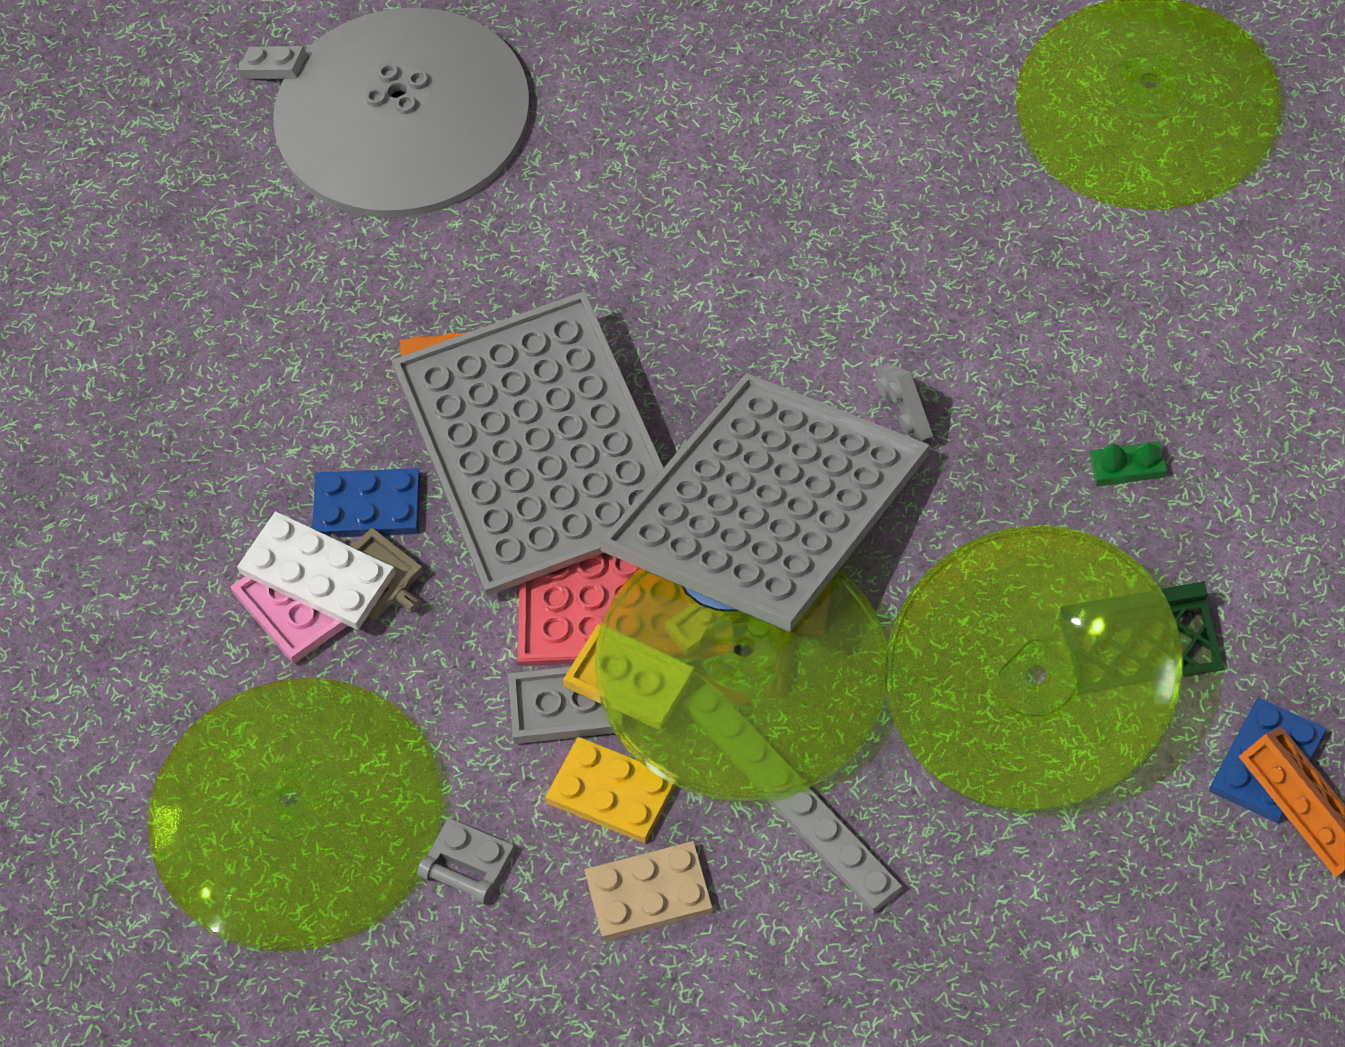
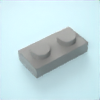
[238,46,308,79]

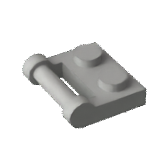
[417,818,515,905]

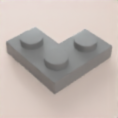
[876,363,933,441]

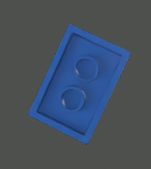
[312,468,420,537]
[1209,697,1327,824]

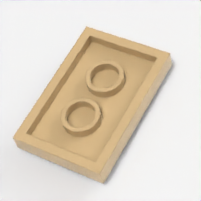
[584,841,713,942]

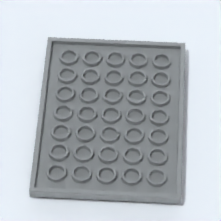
[391,291,663,597]
[600,373,930,632]

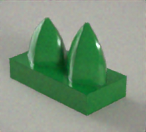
[1090,441,1167,487]

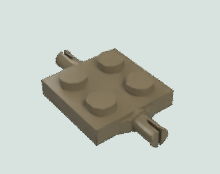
[330,528,424,621]

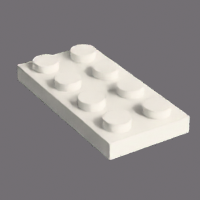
[237,511,396,630]

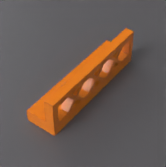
[1239,726,1345,878]

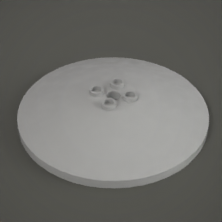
[273,8,530,218]

